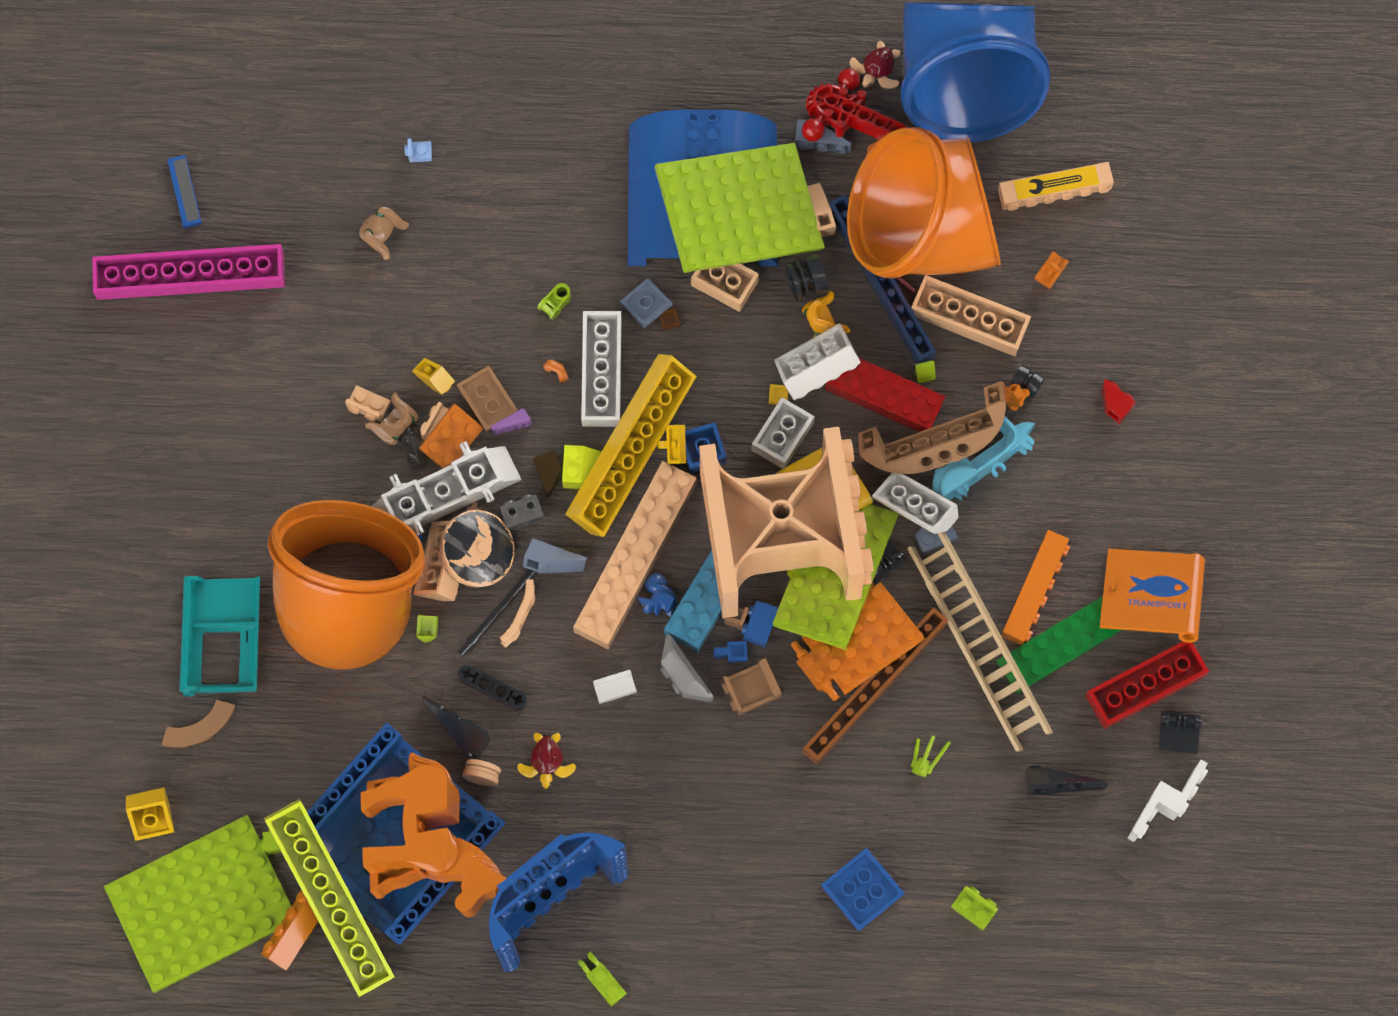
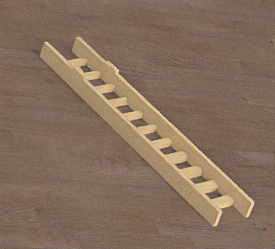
[907,532,1053,752]

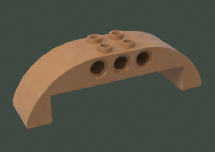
[858,381,1006,474]

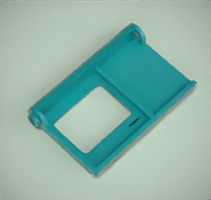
[180,576,260,697]

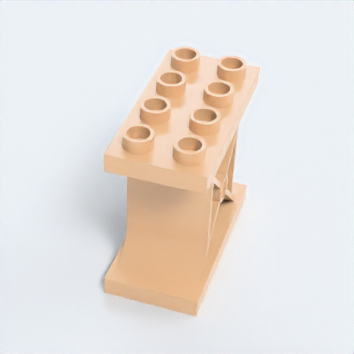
[699,427,873,618]

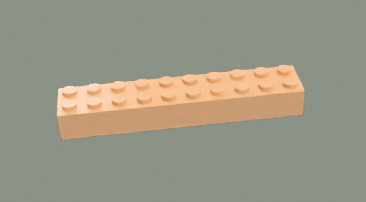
[573,461,697,650]

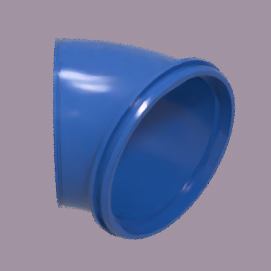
[900,2,1050,143]

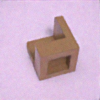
[724,607,749,630]

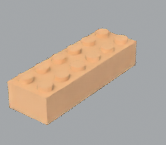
[911,275,1031,356]

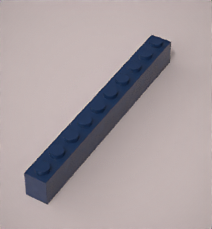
[829,194,936,364]

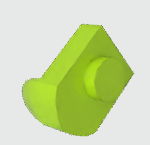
[416,615,438,643]

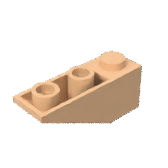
[807,183,836,237]

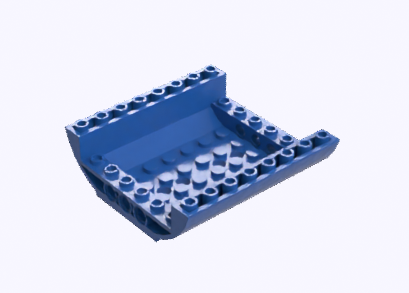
[307,722,506,945]
[489,833,629,973]

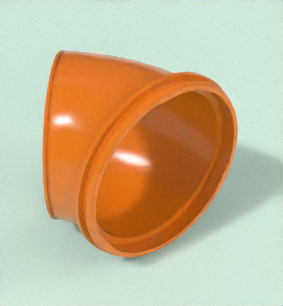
[847,127,1001,278]
[268,500,425,670]

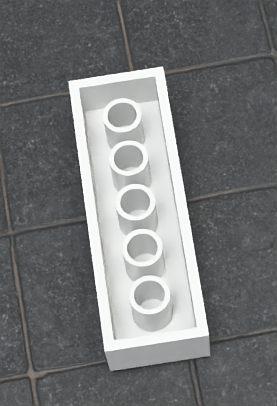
[581,311,622,427]

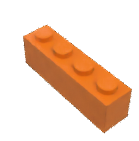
[261,890,318,970]

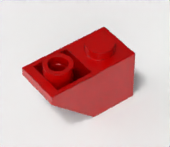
[1101,379,1136,424]

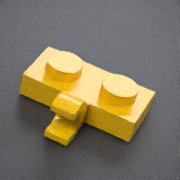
[658,425,686,464]

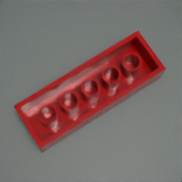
[825,358,946,432]
[1085,641,1209,730]

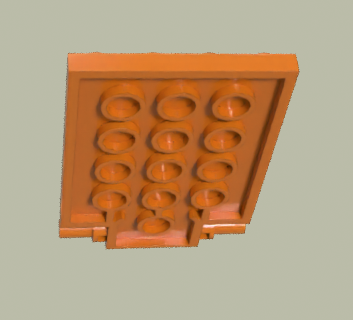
[791,582,925,701]

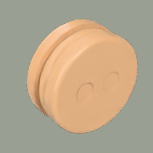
[462,759,501,787]

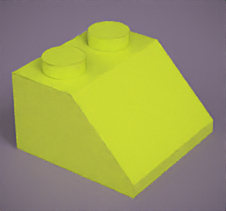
[562,445,601,489]

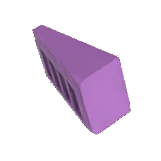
[491,408,532,435]

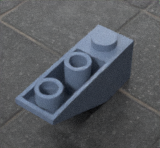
[795,119,851,154]
[523,539,587,573]

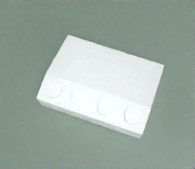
[774,323,861,400]

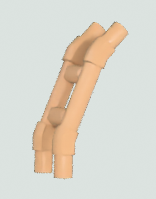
[500,579,535,648]

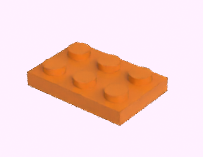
[418,404,483,469]

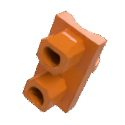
[1034,251,1069,289]
[997,382,1030,411]

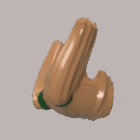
[359,207,409,260]
[365,393,418,445]

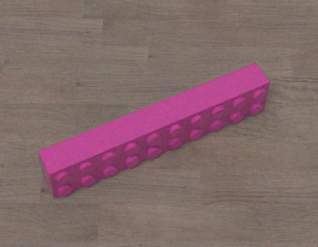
[92,244,285,300]

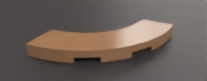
[161,700,236,748]

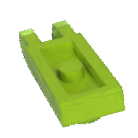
[577,952,627,1007]

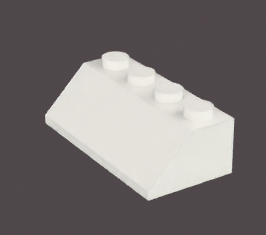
[872,473,959,534]

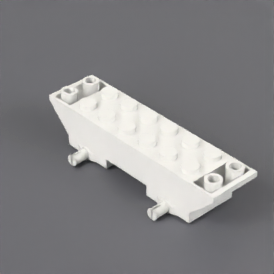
[371,442,521,535]

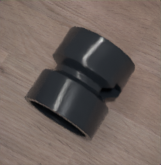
[1010,364,1045,398]

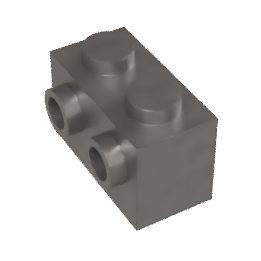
[500,494,545,532]

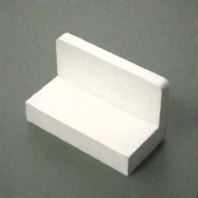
[593,670,637,704]

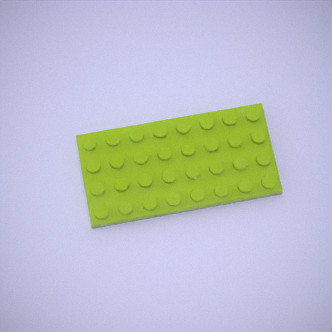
[773,504,898,650]

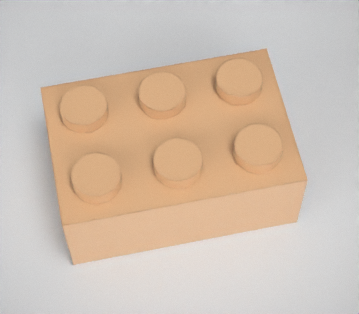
[691,264,759,312]

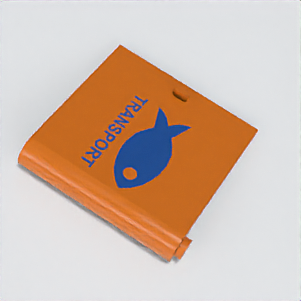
[1100,549,1205,643]

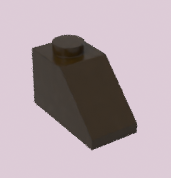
[533,450,563,497]

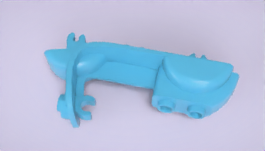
[932,416,1035,501]

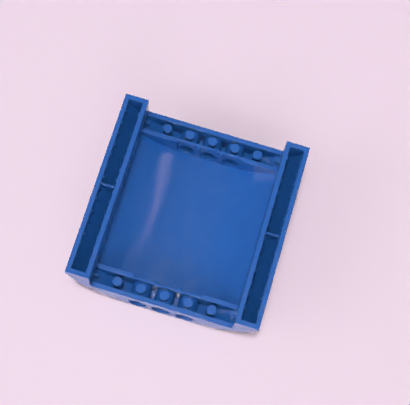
[628,110,778,266]

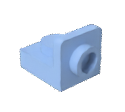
[404,138,432,162]

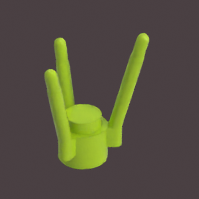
[910,736,951,777]

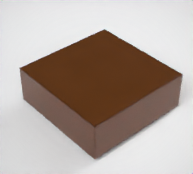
[659,308,681,331]

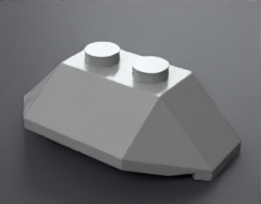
[660,634,713,702]

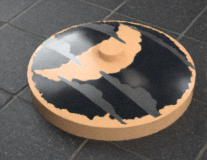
[440,510,514,587]

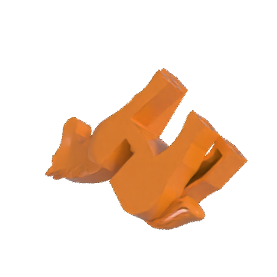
[361,753,507,917]

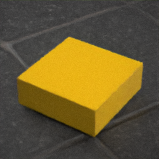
[769,384,789,405]

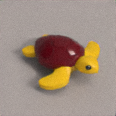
[517,733,576,789]

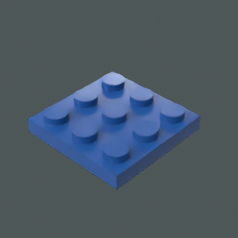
[821,848,905,932]

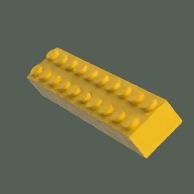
[565,354,697,537]

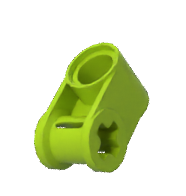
[537,283,572,320]

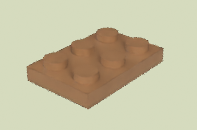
[457,366,518,433]

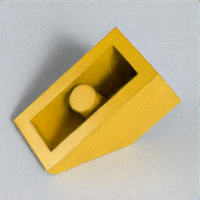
[412,358,455,395]

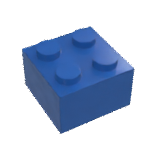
[685,422,727,474]

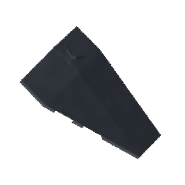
[422,695,490,759]
[1025,765,1108,796]

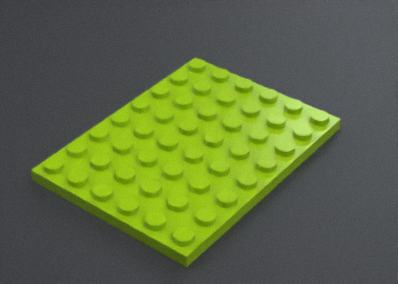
[655,143,824,273]
[104,815,292,993]

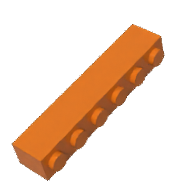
[1001,530,1070,645]

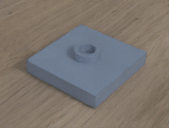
[619,278,673,328]

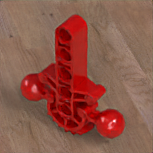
[801,68,905,142]

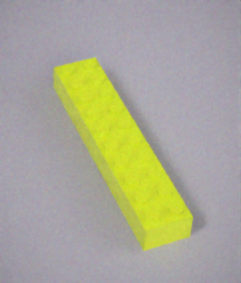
[264,799,394,997]

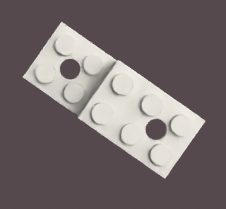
[1128,760,1208,842]

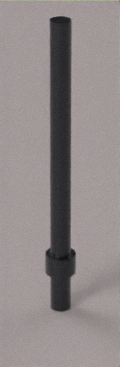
[457,569,537,657]

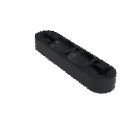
[458,665,527,710]

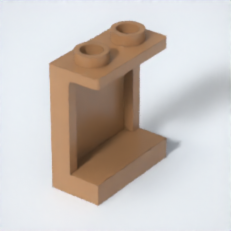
[721,658,782,716]

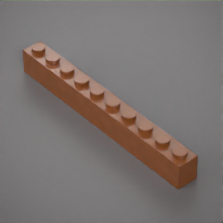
[802,607,948,765]

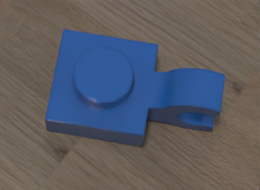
[713,641,748,662]

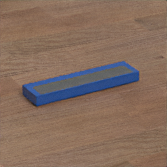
[167,155,202,229]

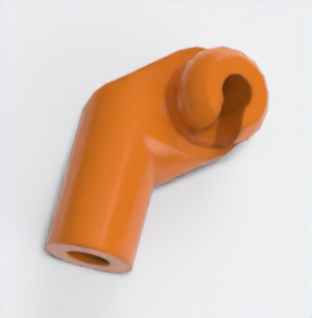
[543,359,569,383]

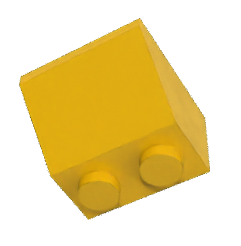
[126,787,174,841]

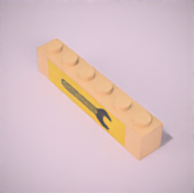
[998,162,1114,211]

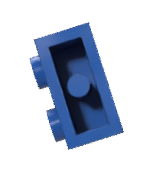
[741,601,778,648]

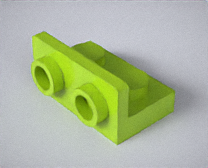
[951,886,998,931]

